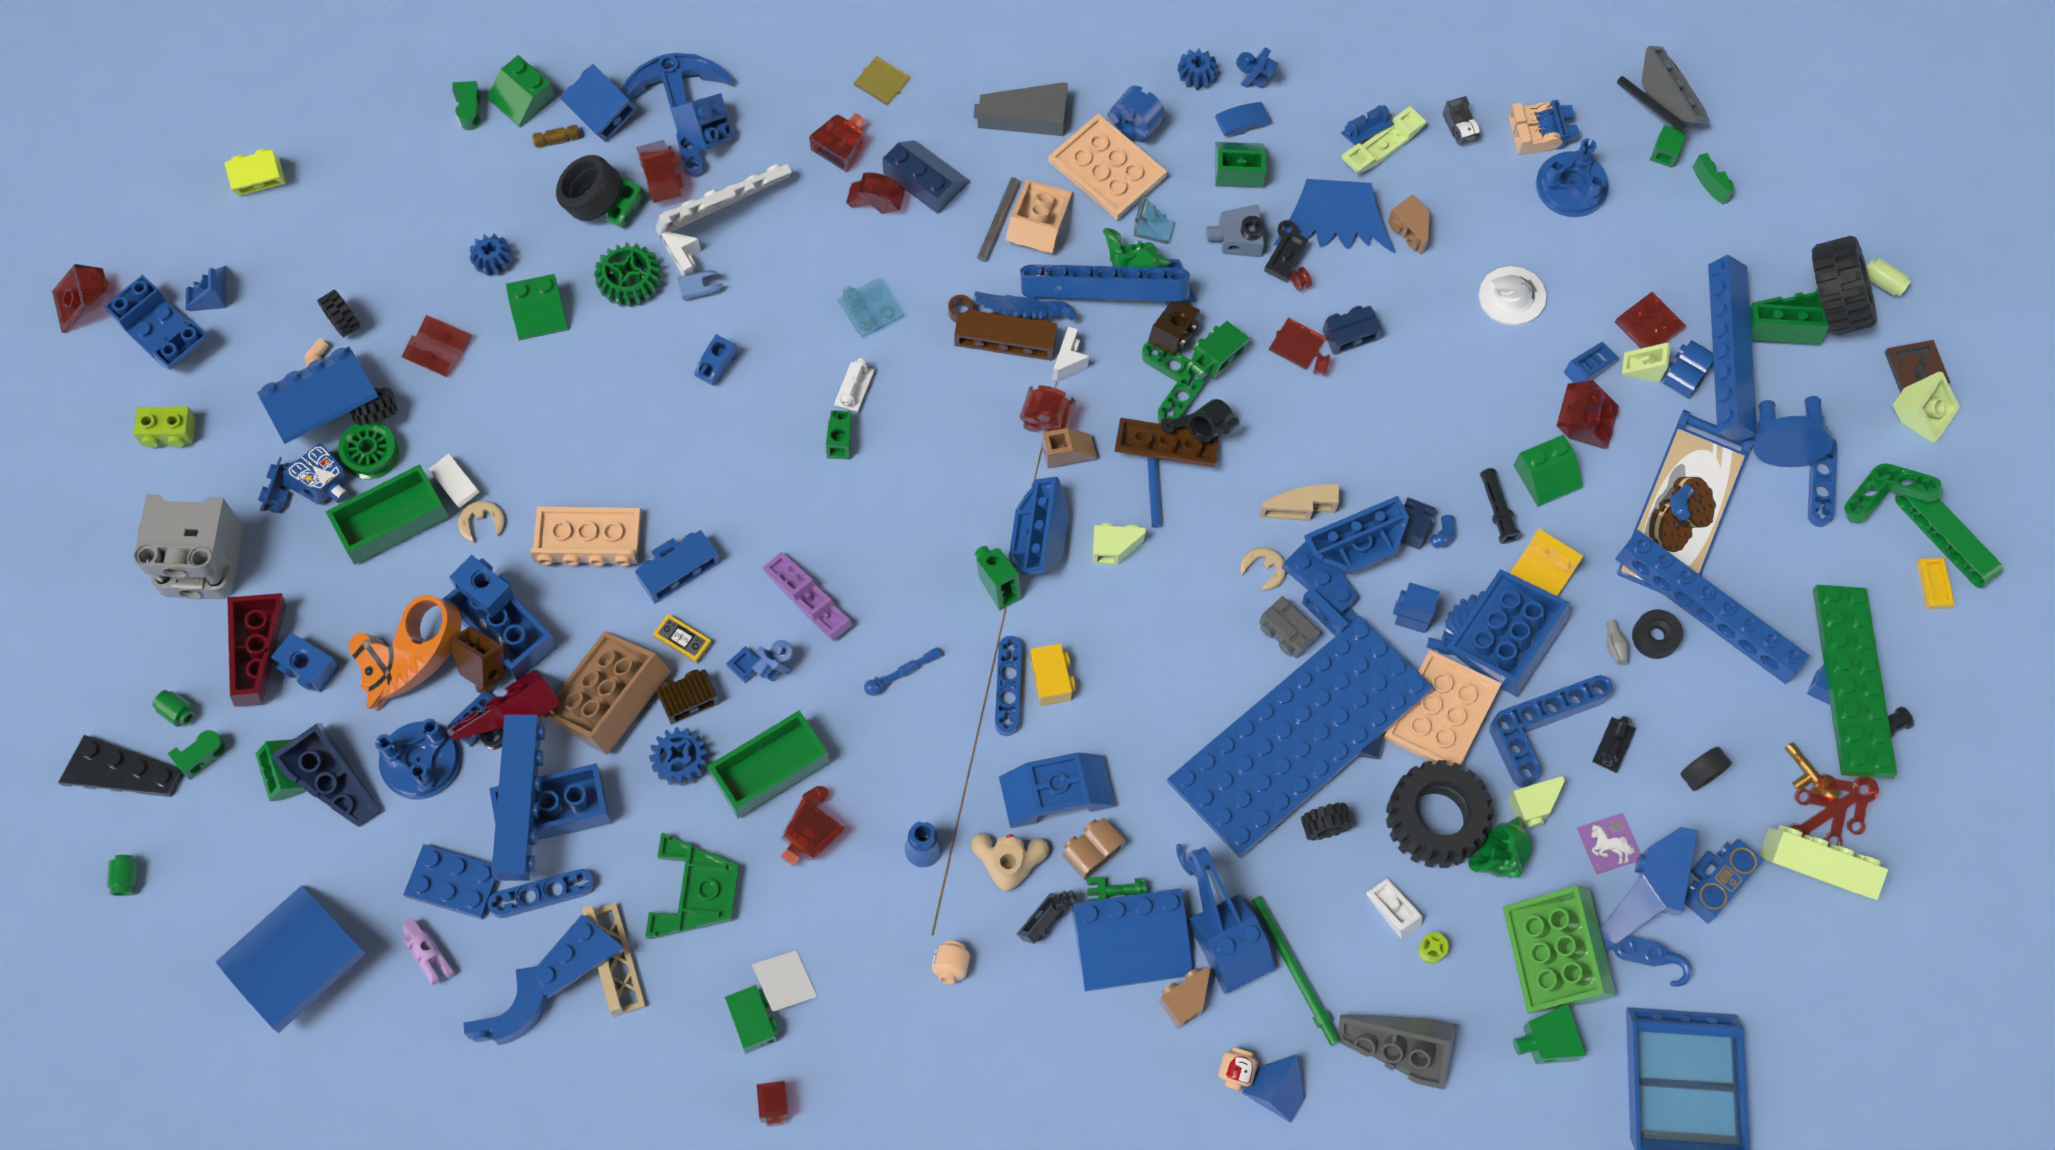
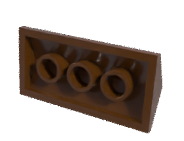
[1114,417,1219,468]

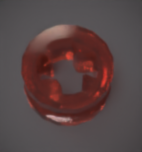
[1290,266,1312,292]
[1313,352,1330,377]

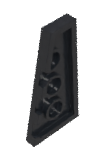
[58,735,183,797]

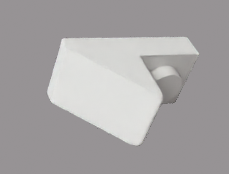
[661,231,701,276]
[1052,327,1089,381]

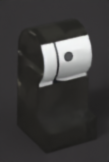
[1442,96,1480,146]

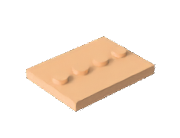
[1048,113,1167,220]
[1384,650,1502,766]

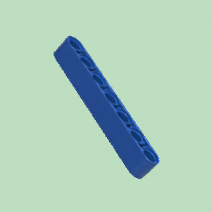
[1020,264,1190,301]

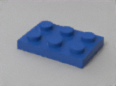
[403,844,497,920]

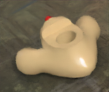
[970,832,1049,892]

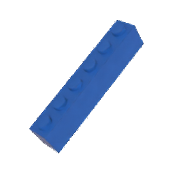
[491,715,546,881]

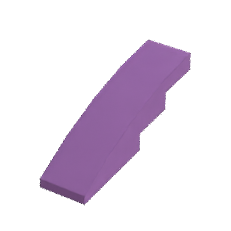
[762,552,852,641]

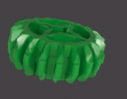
[594,242,662,307]

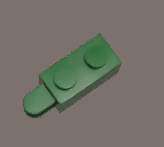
[1186,321,1250,380]

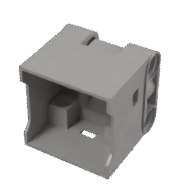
[134,494,244,599]

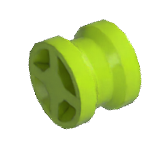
[1418,932,1449,964]

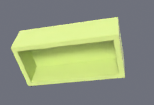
[1759,825,1888,900]

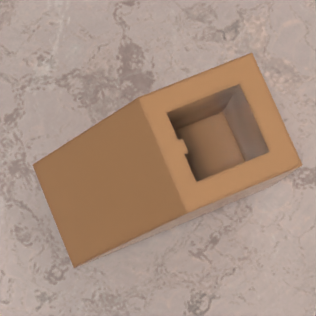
[1388,194,1429,255]
[1042,428,1097,468]
[1159,966,1210,1029]

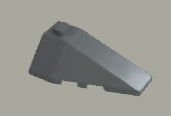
[1338,1014,1456,1090]

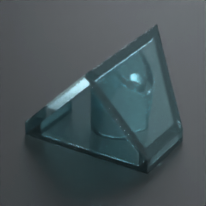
[1133,196,1175,244]

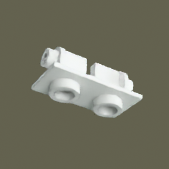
[834,358,874,413]

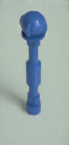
[864,647,941,696]

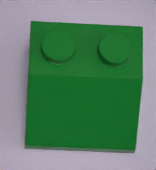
[487,55,555,127]
[506,274,568,341]
[1513,434,1583,507]

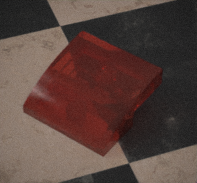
[401,315,472,377]

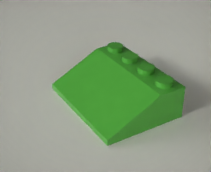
[1503,885,1616,1014]

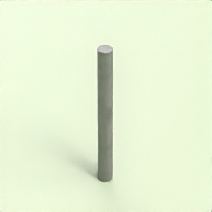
[977,177,1019,262]

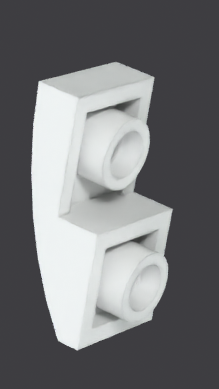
[429,453,479,508]

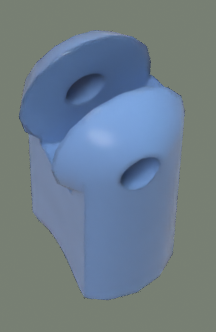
[677,270,722,300]

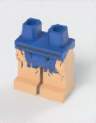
[1508,100,1579,155]

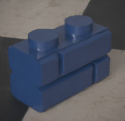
[1322,306,1382,355]

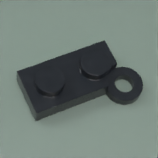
[1264,220,1309,282]

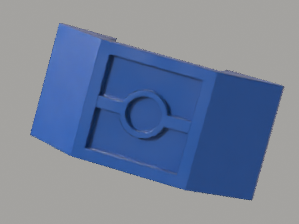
[103,274,209,370]
[999,752,1115,828]

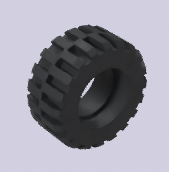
[1812,236,1877,335]
[1386,760,1494,868]

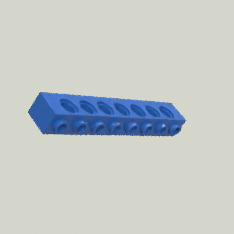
[1615,530,1810,684]

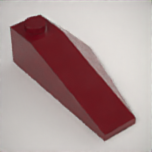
[447,670,560,740]

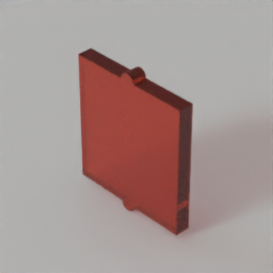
[1269,317,1326,370]

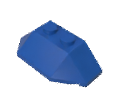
[1009,477,1069,575]
[1304,496,1409,574]

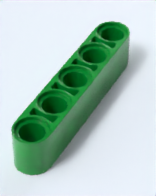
[1895,481,2003,588]

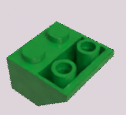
[1215,142,1266,187]

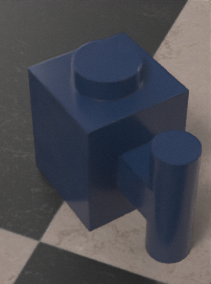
[1401,497,1436,550]

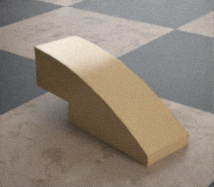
[1259,484,1339,521]

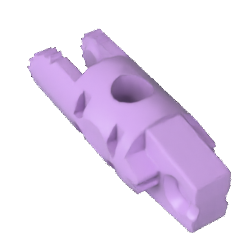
[402,918,454,985]

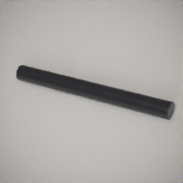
[1617,76,1690,134]

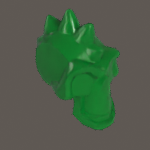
[1103,228,1170,268]
[1468,817,1531,878]

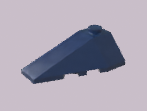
[271,723,381,827]

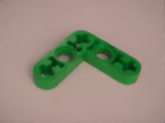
[1142,342,1207,424]
[1844,463,1943,523]

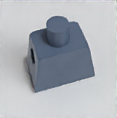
[1206,205,1264,257]

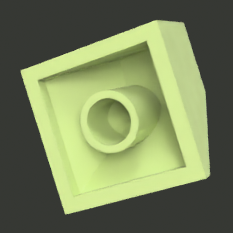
[1892,372,1960,443]

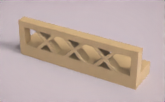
[581,903,646,1017]

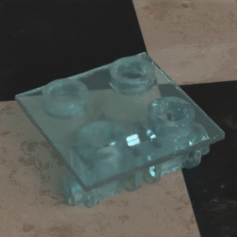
[837,278,904,338]

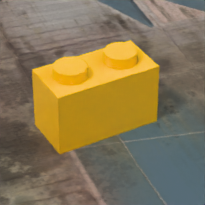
[1030,643,1076,706]

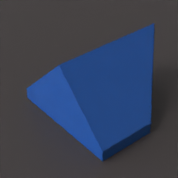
[185,265,226,311]
[1242,1054,1304,1123]

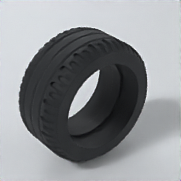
[556,155,622,221]

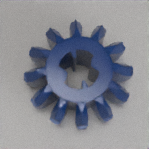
[1177,48,1218,89]
[469,233,512,276]

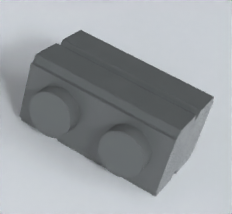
[1259,596,1320,658]

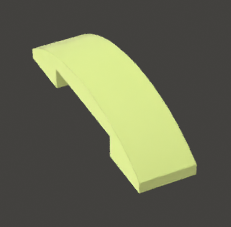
[1341,106,1427,174]

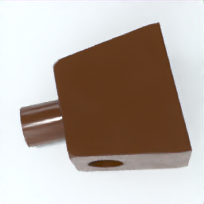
[449,626,504,693]

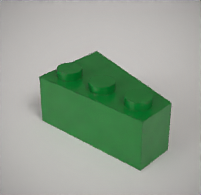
[1750,289,1829,344]

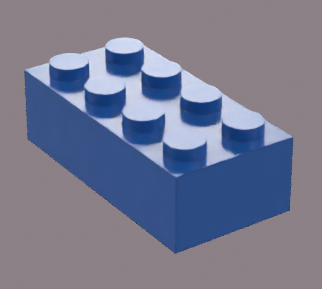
[443,581,556,681]
[489,763,611,840]

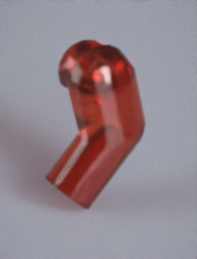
[800,786,829,820]

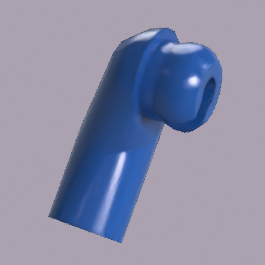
[1431,515,1456,548]

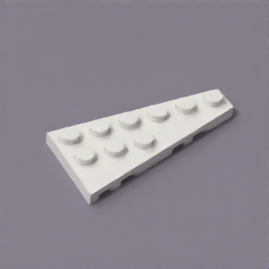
[655,163,792,238]

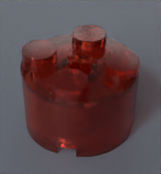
[1019,385,1076,432]

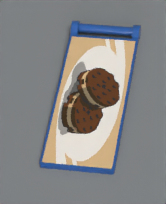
[1617,409,1754,594]

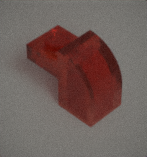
[846,172,905,214]

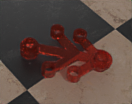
[1788,773,1879,847]

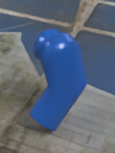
[1670,484,1694,521]

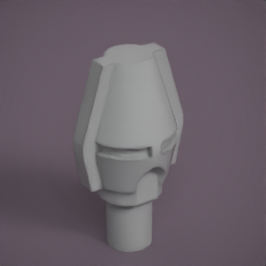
[1606,620,1629,665]

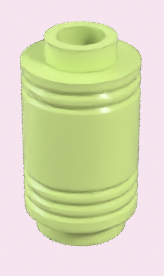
[1867,258,1911,297]

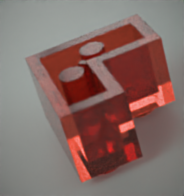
[636,140,684,203]

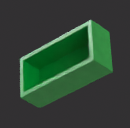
[325,464,448,565]
[707,710,829,818]

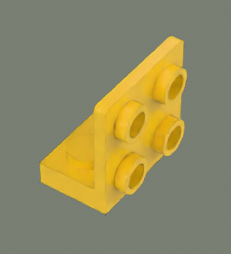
[1510,529,1583,596]

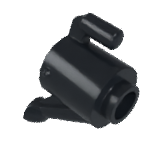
[1161,399,1240,443]

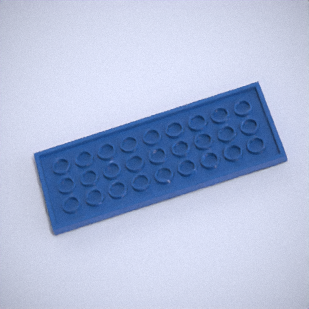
[1167,616,1434,858]

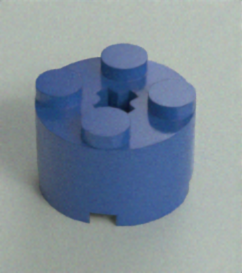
[1107,85,1165,141]

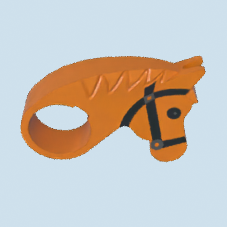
[349,595,462,711]

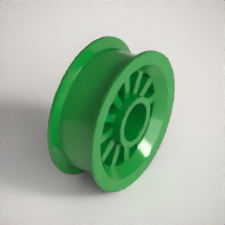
[338,421,399,480]

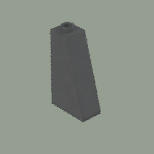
[974,82,1068,136]

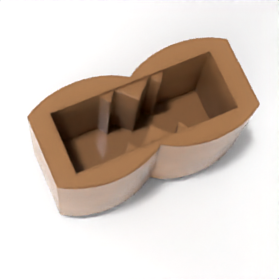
[1063,817,1125,880]

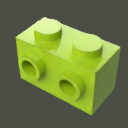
[133,406,196,448]

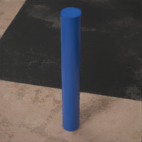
[1147,457,1162,528]

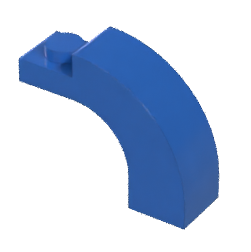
[463,966,548,1046]

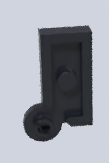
[1017,890,1077,944]

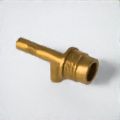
[1785,742,1842,807]

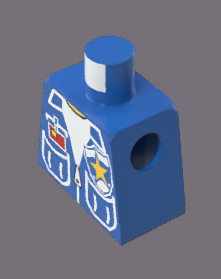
[283,442,349,504]

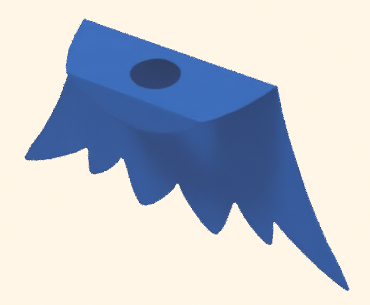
[1274,179,1396,253]

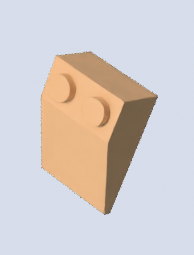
[1006,179,1072,253]

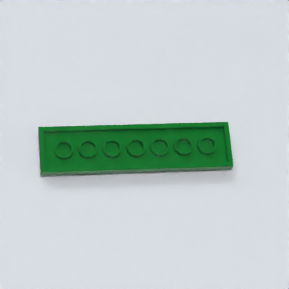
[1813,584,1897,779]

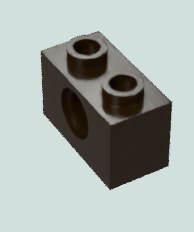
[1148,301,1200,356]

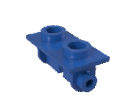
[1341,105,1394,145]
[258,457,292,513]

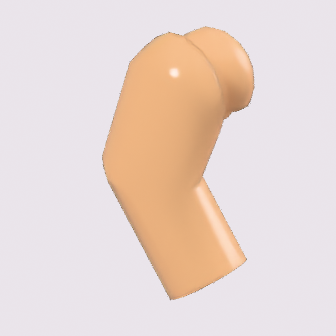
[305,338,329,367]

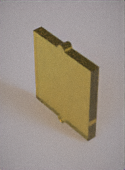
[854,56,910,105]

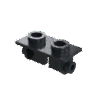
[1592,716,1636,773]

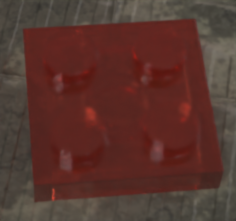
[1615,292,1686,349]

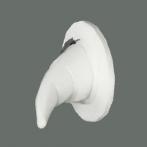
[1479,266,1547,326]

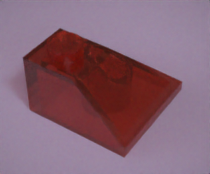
[52,264,108,333]

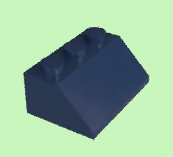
[882,140,969,214]

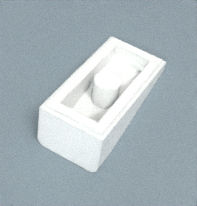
[1366,878,1422,939]

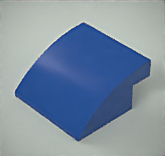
[216,885,366,1033]

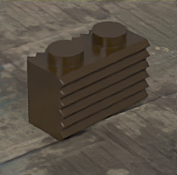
[656,669,720,724]

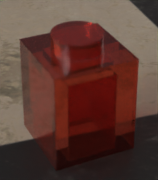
[756,1081,790,1126]

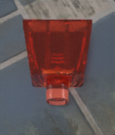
[809,113,865,173]
[781,797,845,867]

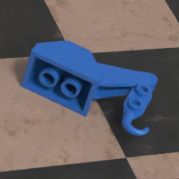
[1600,827,1698,987]
[1176,844,1275,995]

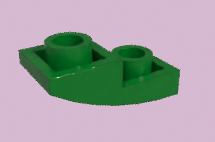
[1692,153,1734,205]

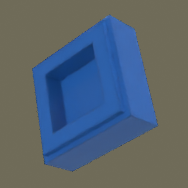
[726,646,758,684]

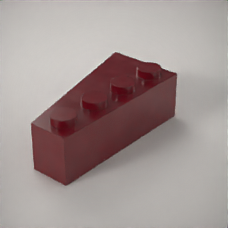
[227,593,286,707]

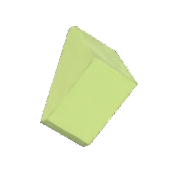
[1622,343,1671,382]

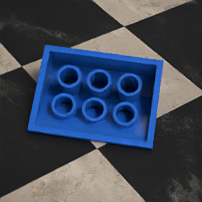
[257,346,379,444]
[1447,569,1569,697]
[1072,888,1193,992]

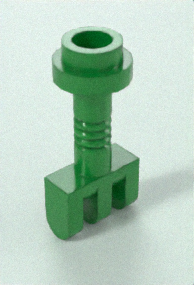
[1086,876,1147,902]

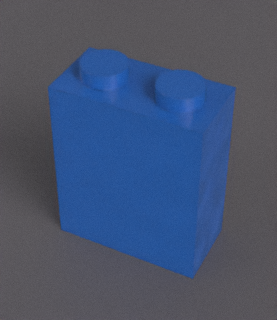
[560,64,638,142]

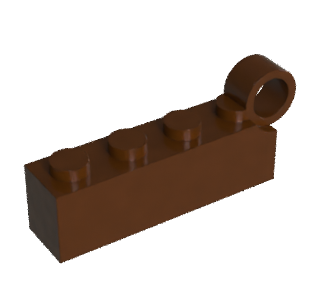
[948,294,1057,361]

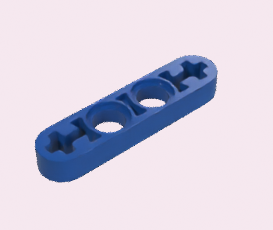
[1807,438,1837,527]
[995,636,1022,736]
[488,869,595,918]

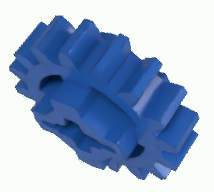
[649,727,708,786]

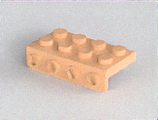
[530,506,641,567]

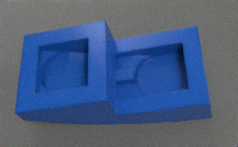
[1215,102,1271,136]

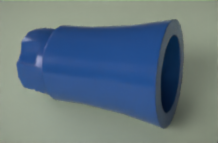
[905,821,942,867]

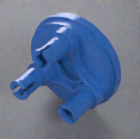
[1536,138,1608,217]
[1753,396,1833,467]
[375,719,461,800]

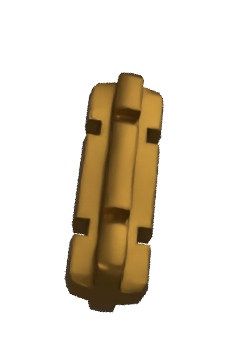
[532,125,580,147]

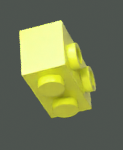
[224,149,286,196]

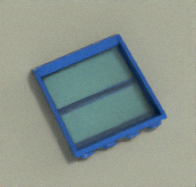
[1626,1008,1750,1150]

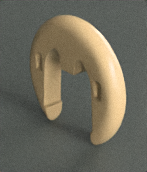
[458,501,505,543]
[1240,547,1286,590]

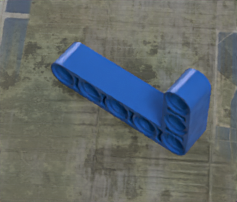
[1489,675,1613,788]

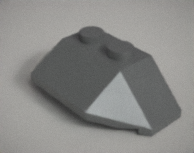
[1641,46,1710,123]

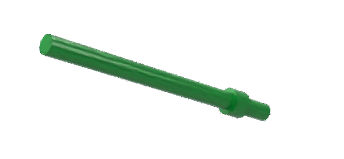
[1252,896,1340,1046]

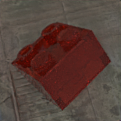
[1556,380,1619,449]

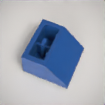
[670,93,735,151]

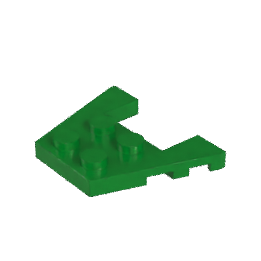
[645,833,739,939]

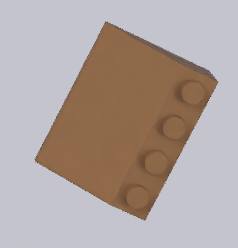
[546,631,671,755]

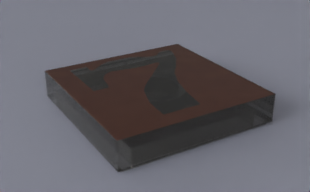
[1884,340,1951,393]

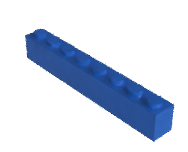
[1708,255,1757,443]

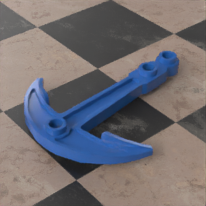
[621,53,733,176]

